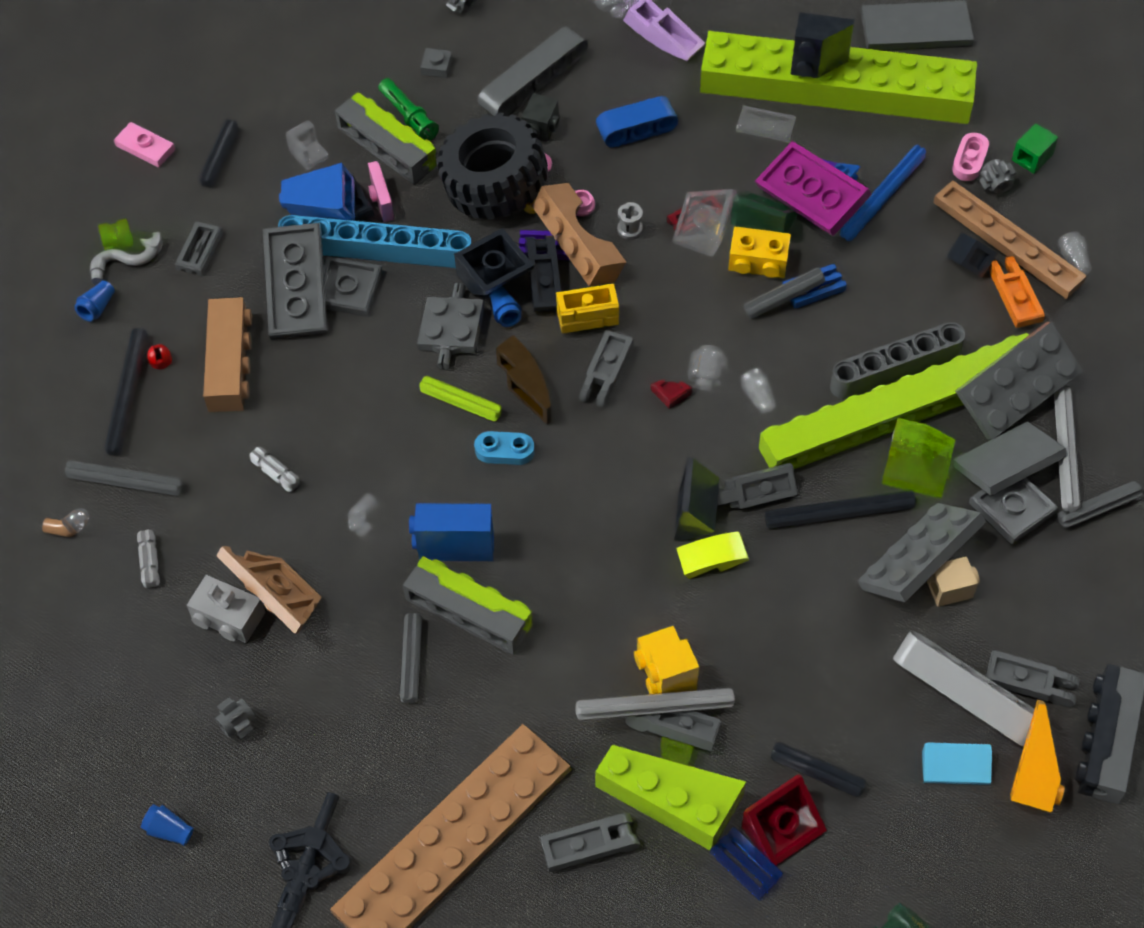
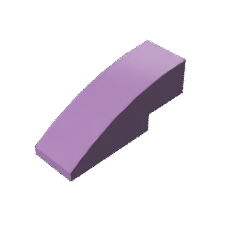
[623,0,705,61]

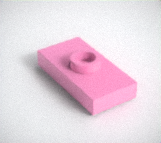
[114,122,175,168]
[368,161,394,222]

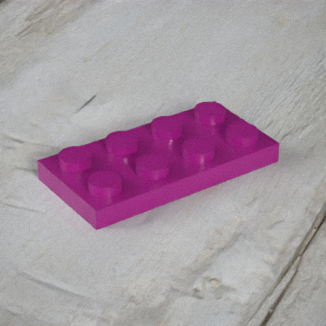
[755,141,872,236]

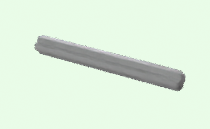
[1054,386,1081,513]
[575,688,735,720]

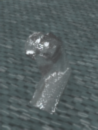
[348,493,377,537]

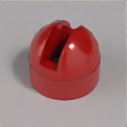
[147,344,172,370]

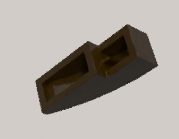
[496,335,552,425]

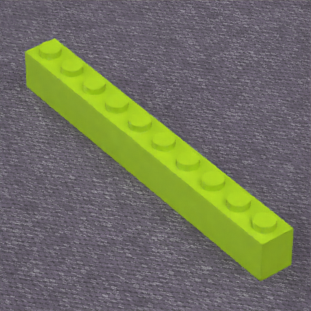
[759,333,1029,470]

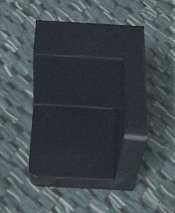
[947,232,998,278]

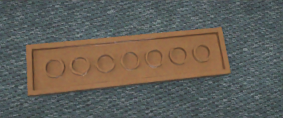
[330,724,570,928]

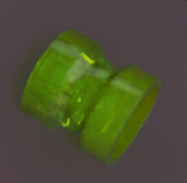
[98,218,133,251]

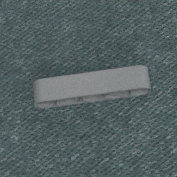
[893,630,1034,747]

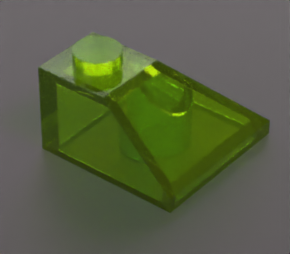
[882,418,955,499]

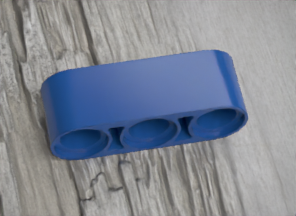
[595,96,679,147]

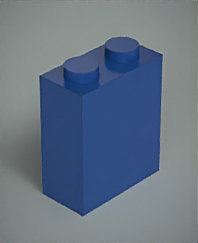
[409,503,494,561]

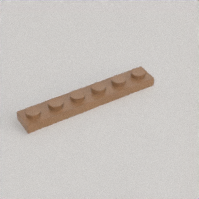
[933,181,1086,299]

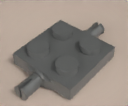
[417,283,485,370]

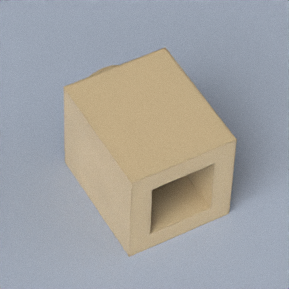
[927,556,980,607]

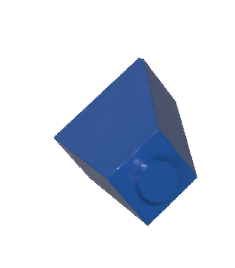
[279,163,355,221]

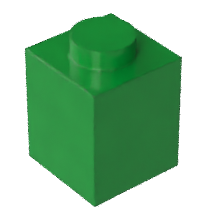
[1012,123,1058,174]

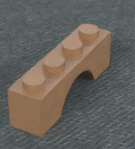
[532,183,626,286]

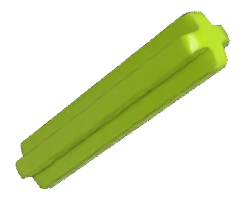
[419,376,502,421]

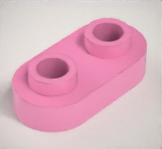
[952,133,989,181]

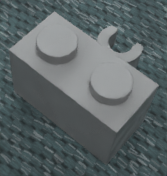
[187,575,266,644]

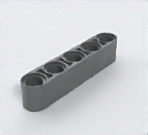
[478,26,589,116]
[830,322,966,399]

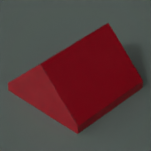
[741,774,827,867]

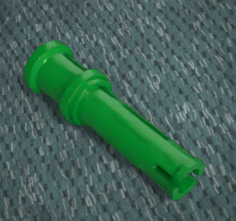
[378,78,439,141]

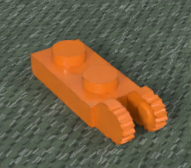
[988,256,1045,328]

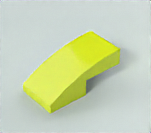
[676,531,749,579]

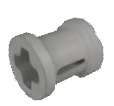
[617,202,643,240]

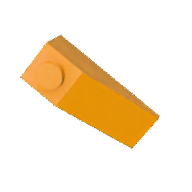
[1010,700,1065,813]

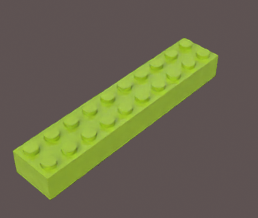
[700,31,977,124]

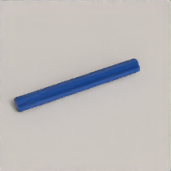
[840,145,927,241]

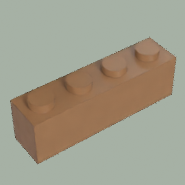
[203,297,252,412]

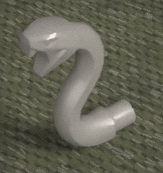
[90,232,163,285]

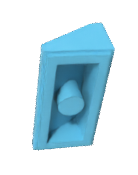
[922,743,992,785]

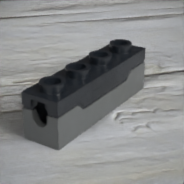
[1075,664,1144,804]

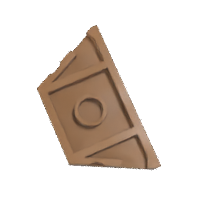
[217,546,322,634]

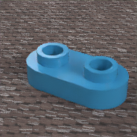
[474,431,535,465]

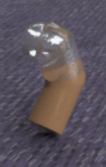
[42,508,89,537]

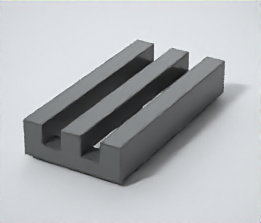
[175,221,223,276]

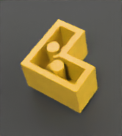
[634,626,699,694]

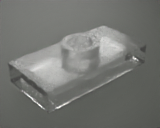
[736,105,796,143]

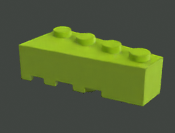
[595,745,746,851]

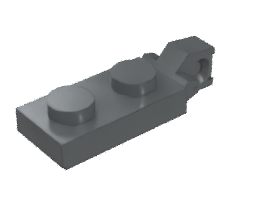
[717,463,798,509]

